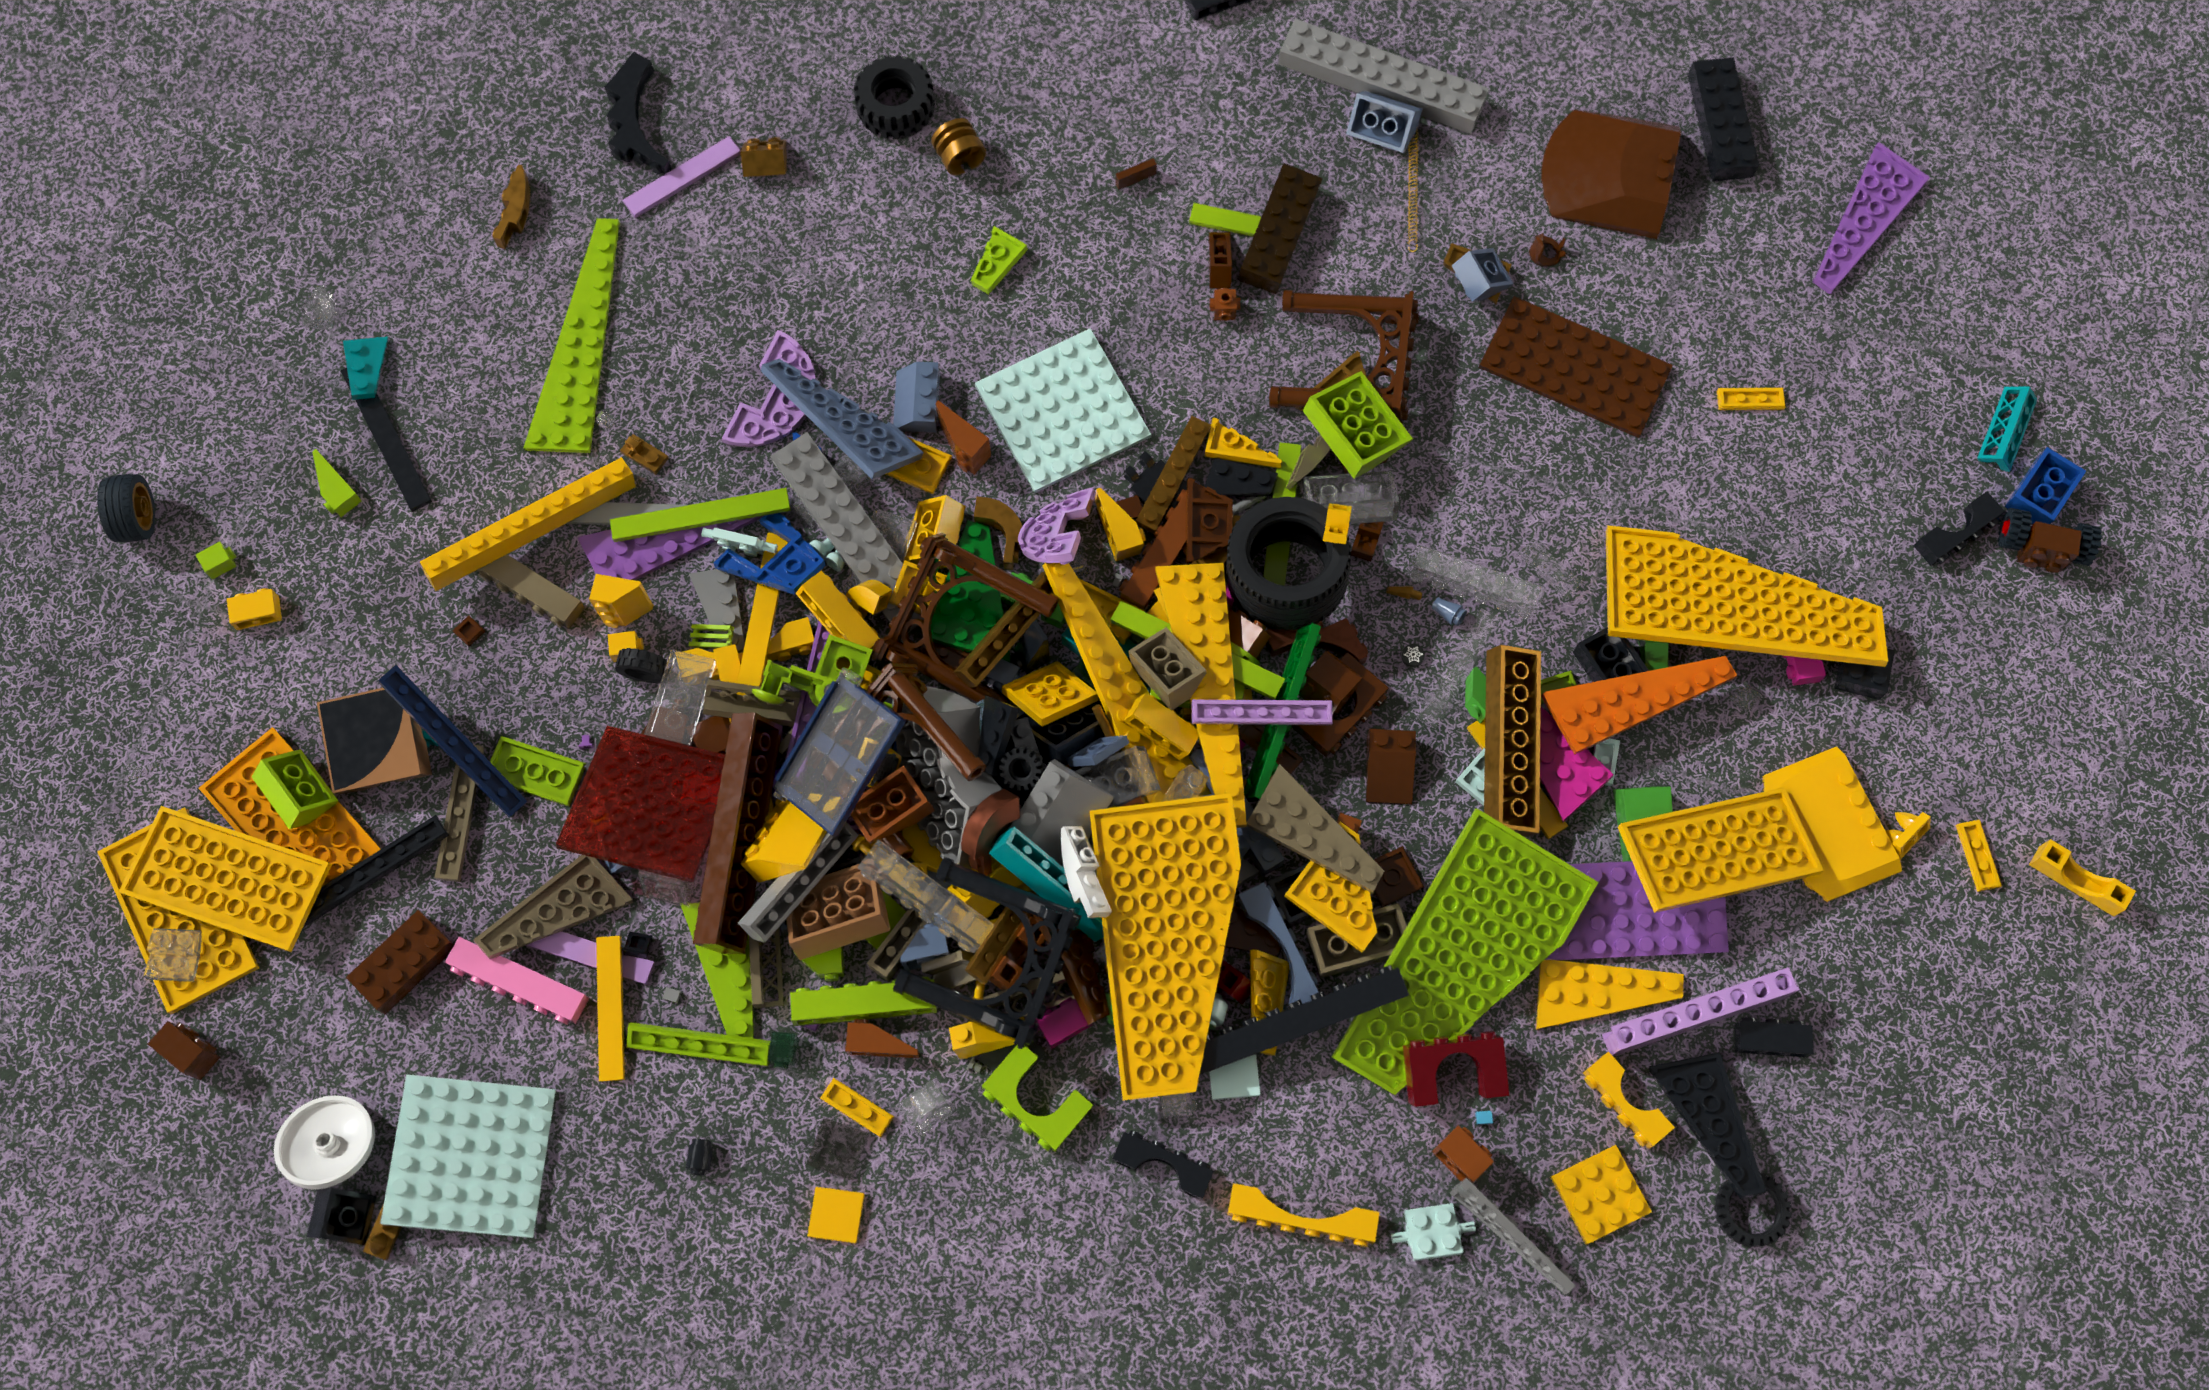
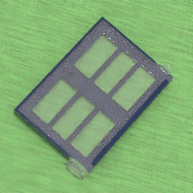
[773,667,906,837]

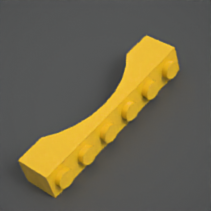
[676,617,815,686]
[1227,1183,1380,1247]

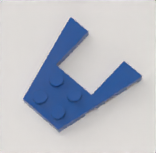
[713,513,826,595]

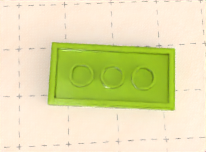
[490,736,587,807]

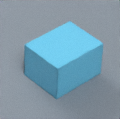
[1475,1111,1493,1125]

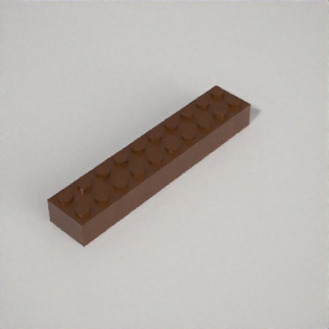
[693,712,783,954]

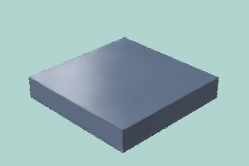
[1067,735,1129,767]

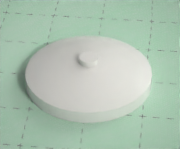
[274,1096,375,1189]

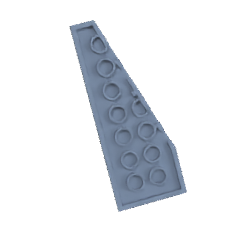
[761,359,923,479]

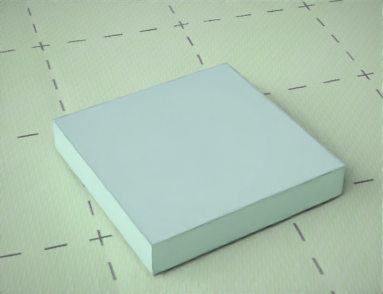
[1209,1054,1261,1100]

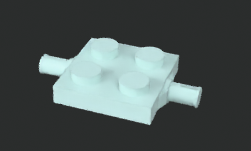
[701,528,778,557]
[1391,1203,1476,1261]

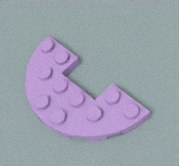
[722,330,816,447]
[1018,488,1095,565]

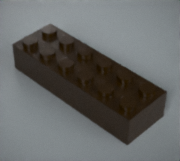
[1237,163,1323,295]

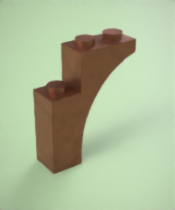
[1266,618,1368,664]

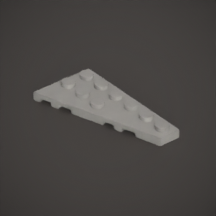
[1450,1178,1575,1294]

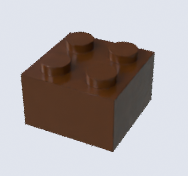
[147,1021,221,1081]

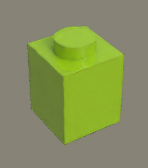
[195,541,237,580]

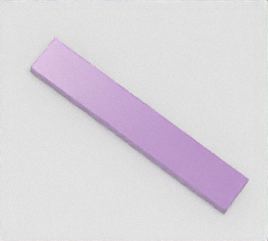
[623,136,741,218]
[1192,699,1333,725]
[525,931,655,985]

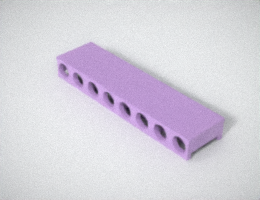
[1602,967,1799,1056]

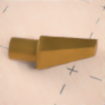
[1386,586,1422,601]

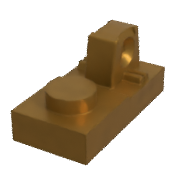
[620,434,669,475]

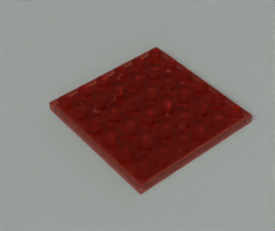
[556,726,725,883]

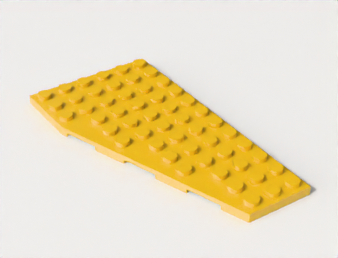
[1606,525,1888,667]
[1089,793,1241,1101]

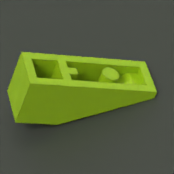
[312,449,362,517]

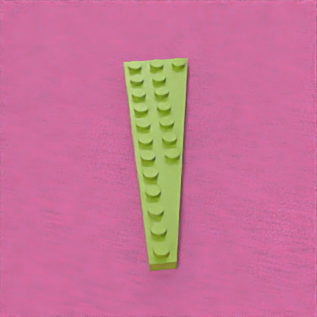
[523,218,620,453]

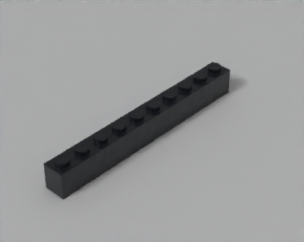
[1200,965,1409,1075]

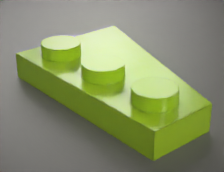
[971,226,1028,295]

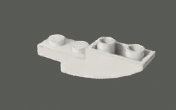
[1061,826,1112,918]

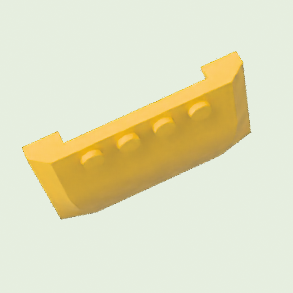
[1763,746,1902,902]

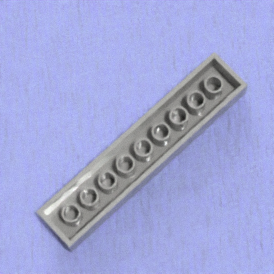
[1278,19,1489,134]

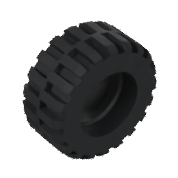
[854,55,935,139]

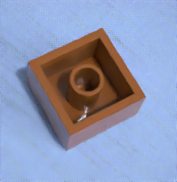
[1431,1125,1494,1183]

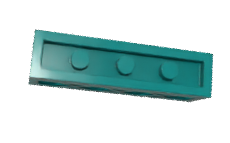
[1977,386,2037,471]

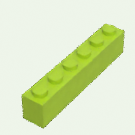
[790,977,937,1026]

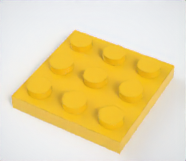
[1002,661,1098,726]
[1551,1145,1652,1245]

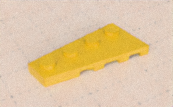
[1250,950,1289,1056]

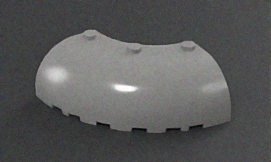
[892,687,1009,869]

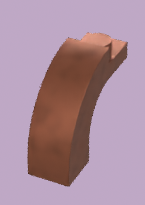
[961,789,1020,875]

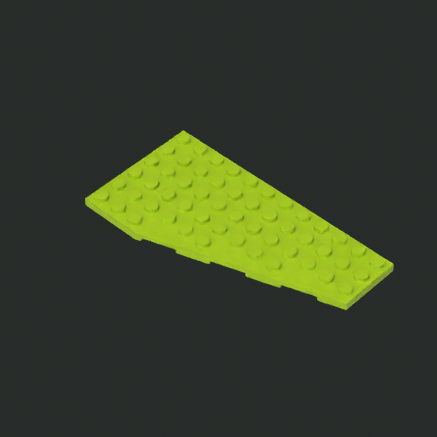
[1332,809,1599,1095]

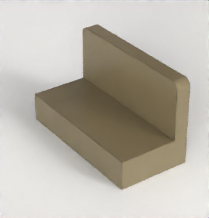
[921,950,977,989]

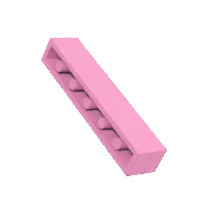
[445,937,589,1025]

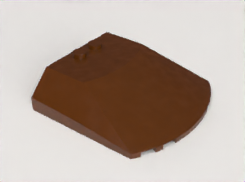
[1541,110,1681,239]

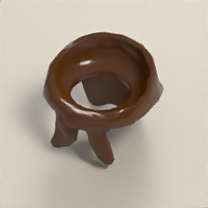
[1529,233,1566,267]

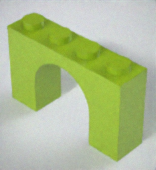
[982,1045,1093,1152]

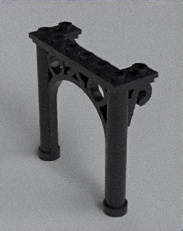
[893,857,1082,1050]

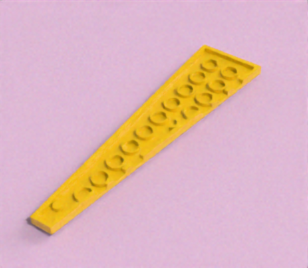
[1042,563,1212,803]
[1155,563,1247,828]

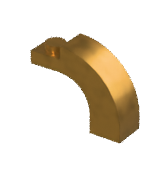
[974,496,1022,570]

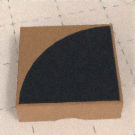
[317,688,432,794]

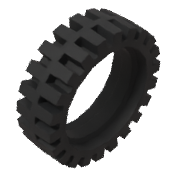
[1714,1172,1792,1247]

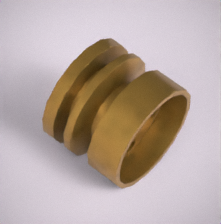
[931,118,986,176]

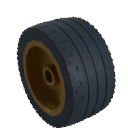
[97,474,155,542]

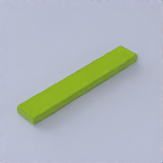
[626,1022,772,1066]

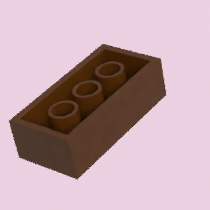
[346,910,454,1015]

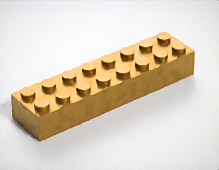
[1484,645,1541,837]

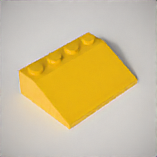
[741,792,845,883]

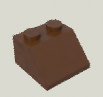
[1298,651,1363,717]

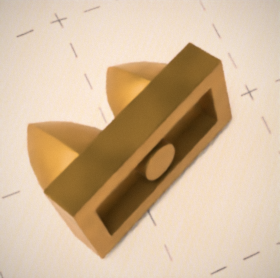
[363,1204,402,1260]

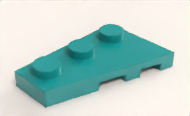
[343,336,388,400]

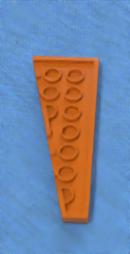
[1541,656,1737,755]

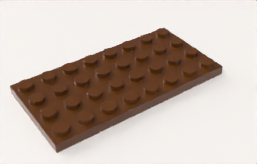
[1479,296,1673,438]

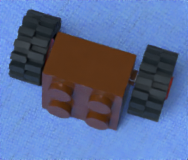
[1998,508,2102,573]

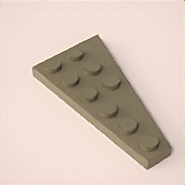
[1247,764,1384,894]

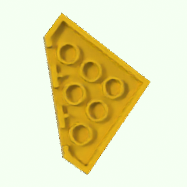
[1284,822,1377,953]

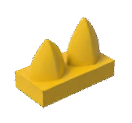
[1885,812,1931,860]

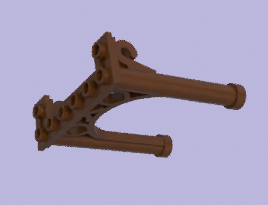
[1269,290,1419,425]
[871,533,1060,707]
[807,663,986,865]

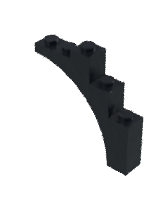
[604,51,672,175]

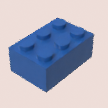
[2004,447,2086,524]

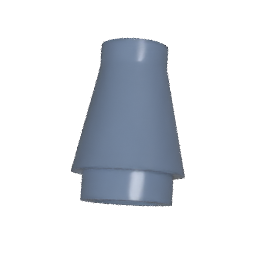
[1432,597,1467,626]

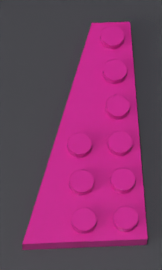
[1540,706,1613,822]

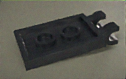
[1124,451,1187,523]

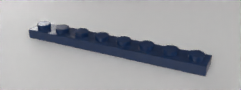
[377,665,527,817]

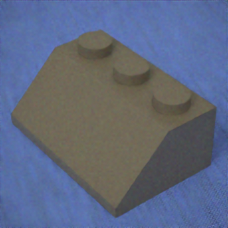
[1129,627,1207,711]

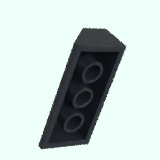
[1573,627,1649,682]

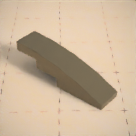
[1286,435,1331,490]

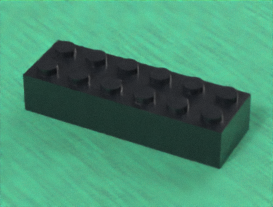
[1687,57,1759,182]

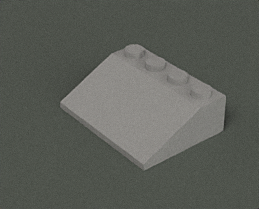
[1009,759,1114,868]

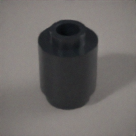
[685,1139,713,1176]

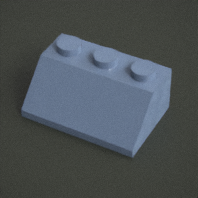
[1346,91,1423,153]
[893,362,940,432]

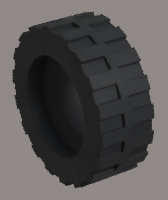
[615,648,669,684]

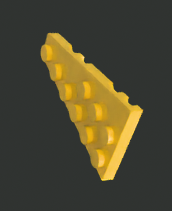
[1536,959,1684,1030]

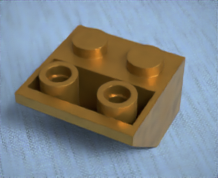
[740,137,787,177]

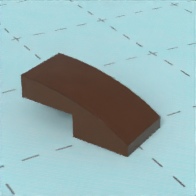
[1351,512,1385,562]

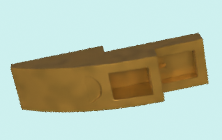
[493,164,530,249]

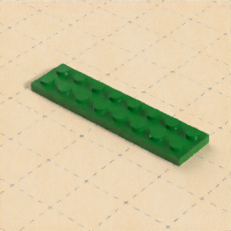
[1244,623,1321,803]

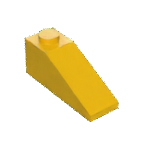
[949,1017,1025,1060]

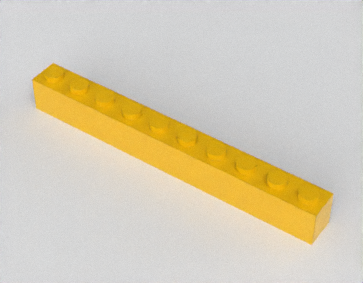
[420,457,636,591]

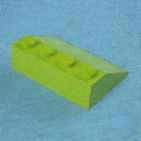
[1303,371,1413,479]

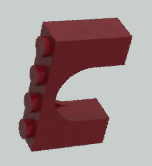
[1403,1031,1509,1107]

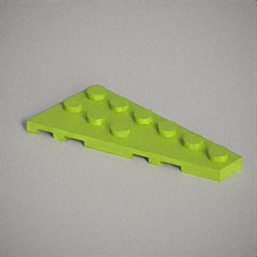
[680,902,754,1038]

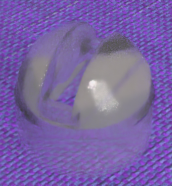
[596,409,616,429]

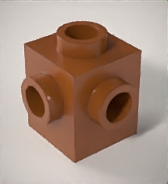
[1209,288,1240,321]

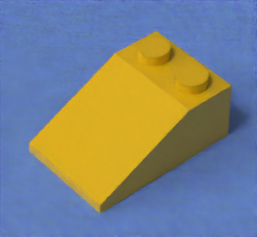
[1094,488,1146,562]

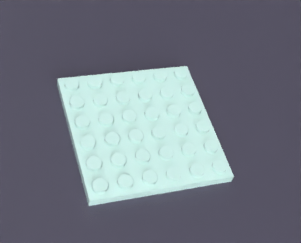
[975,328,1151,493]
[381,1074,556,1238]

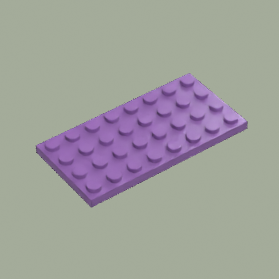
[1545,861,1729,960]

